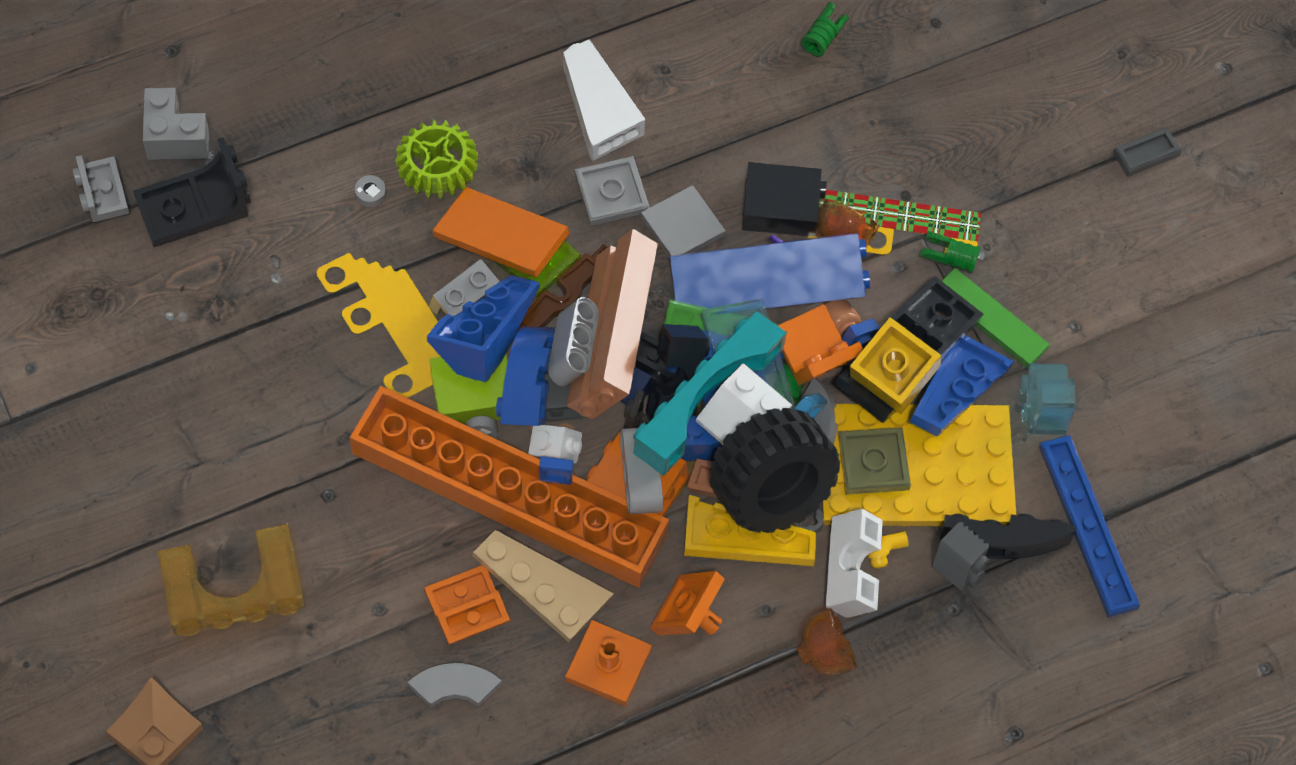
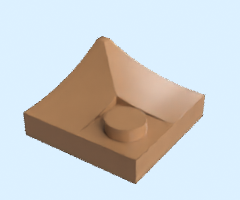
[106,677,203,765]

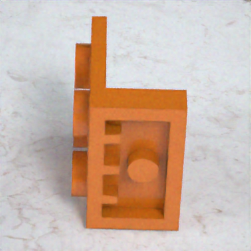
[778,305,863,386]

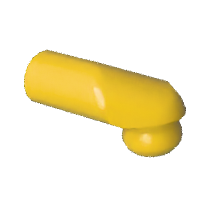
[868,531,908,568]

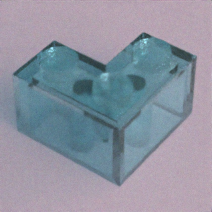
[1020,363,1076,435]

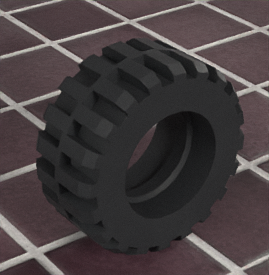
[710,408,840,533]

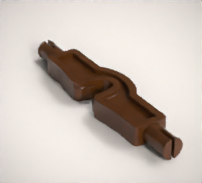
[512,244,608,343]

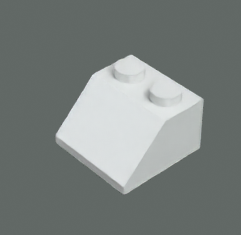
[696,363,792,445]

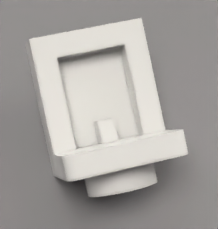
[528,425,582,464]

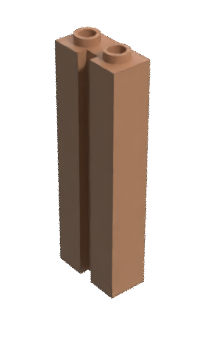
[566,229,658,420]

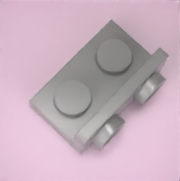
[429,259,499,316]

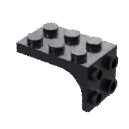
[133,137,251,247]

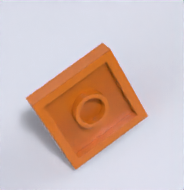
[650,571,725,636]
[565,620,652,707]

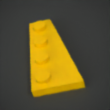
[684,495,816,566]

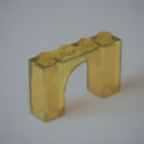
[157,524,305,636]

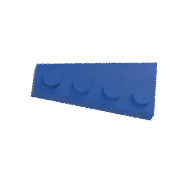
[909,335,1014,437]

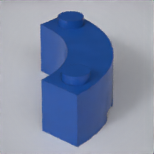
[496,326,556,426]

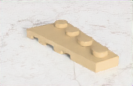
[472,530,614,643]

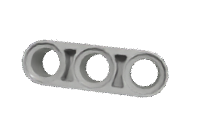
[548,297,599,387]
[620,428,663,514]

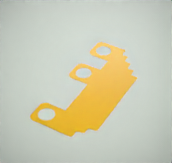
[316,253,441,398]

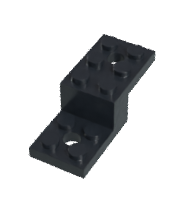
[834,276,984,423]

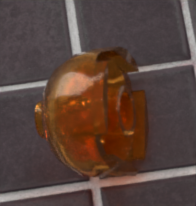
[817,199,880,248]
[797,608,857,676]

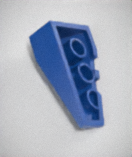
[427,275,540,382]

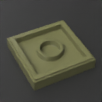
[838,427,911,495]

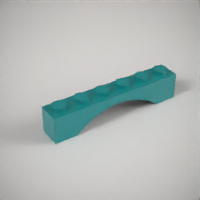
[633,311,787,476]

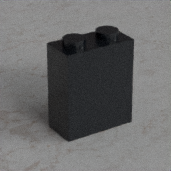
[742,162,827,237]

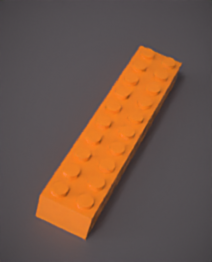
[349,386,670,588]

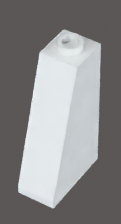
[563,39,645,161]

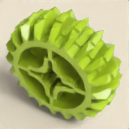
[396,119,478,199]

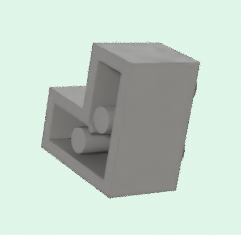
[143,88,209,160]

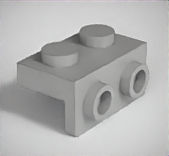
[73,155,129,222]

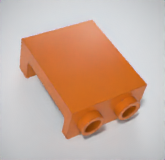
[587,431,690,517]

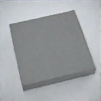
[574,156,650,226]
[641,185,726,258]

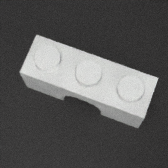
[826,509,883,618]

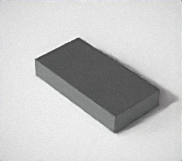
[1113,127,1182,177]

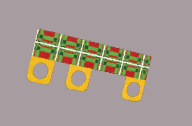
[808,190,981,255]

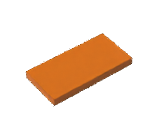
[432,187,570,278]

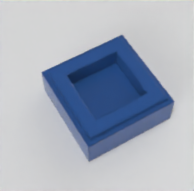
[539,456,573,485]

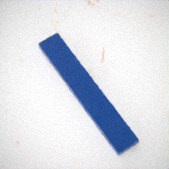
[1039,435,1140,618]

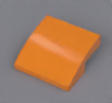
[424,565,510,645]

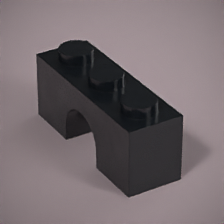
[645,324,710,420]

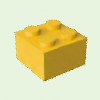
[850,317,941,414]

